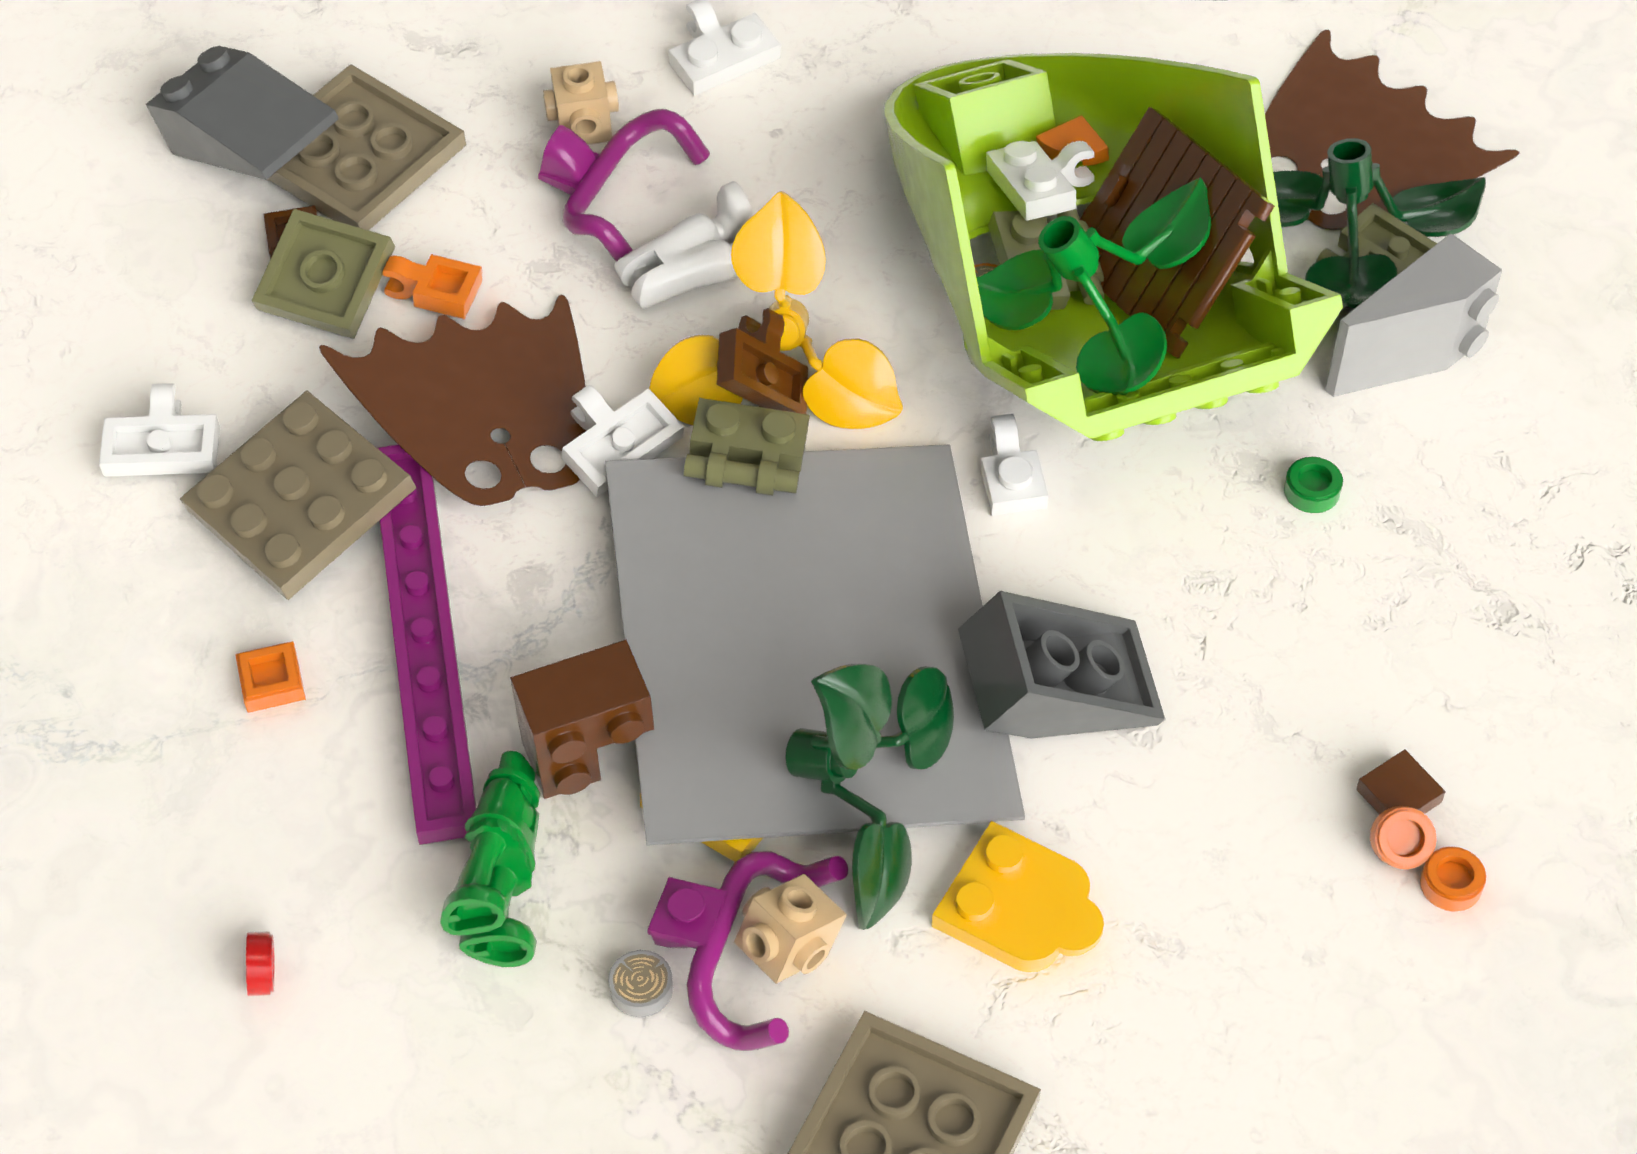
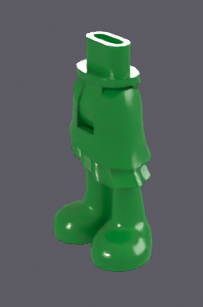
[440,751,540,967]

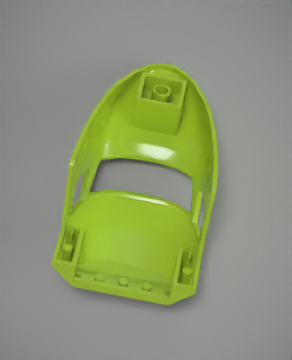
[884,53,1343,441]

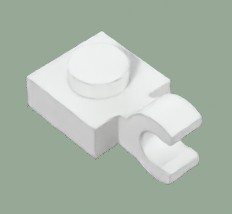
[981,413,1049,516]

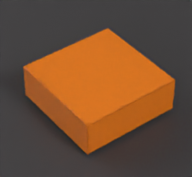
[235,641,306,713]

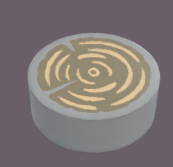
[609,950,673,1017]

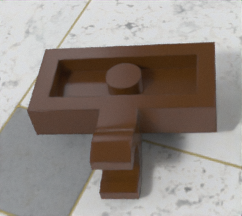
[717,308,808,414]

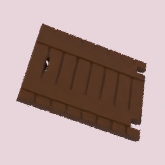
[1081,106,1275,358]

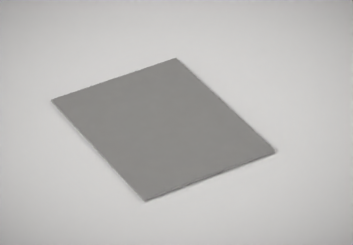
[605,444,1025,845]

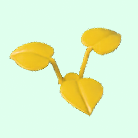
[649,191,903,429]

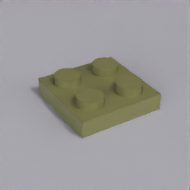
[251,209,395,339]

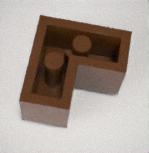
[510,639,654,799]

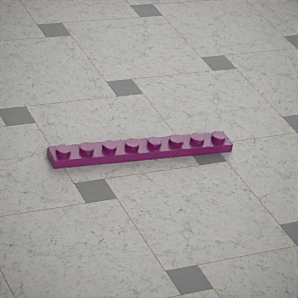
[378,445,477,845]

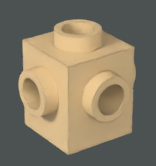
[543,61,619,144]
[734,874,847,984]

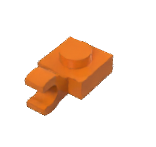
[382,254,483,319]

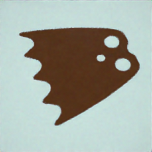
[1265,30,1519,230]
[319,294,587,506]

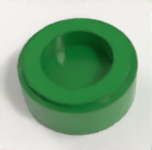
[1284,457,1343,513]

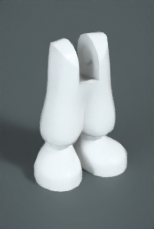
[614,181,753,308]

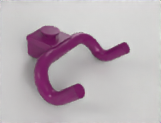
[538,109,710,262]
[647,851,849,1051]

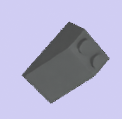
[145,46,339,180]
[958,591,1165,739]

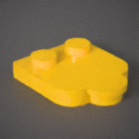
[932,821,1104,972]

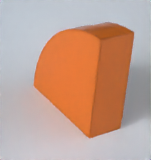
[1036,115,1109,166]

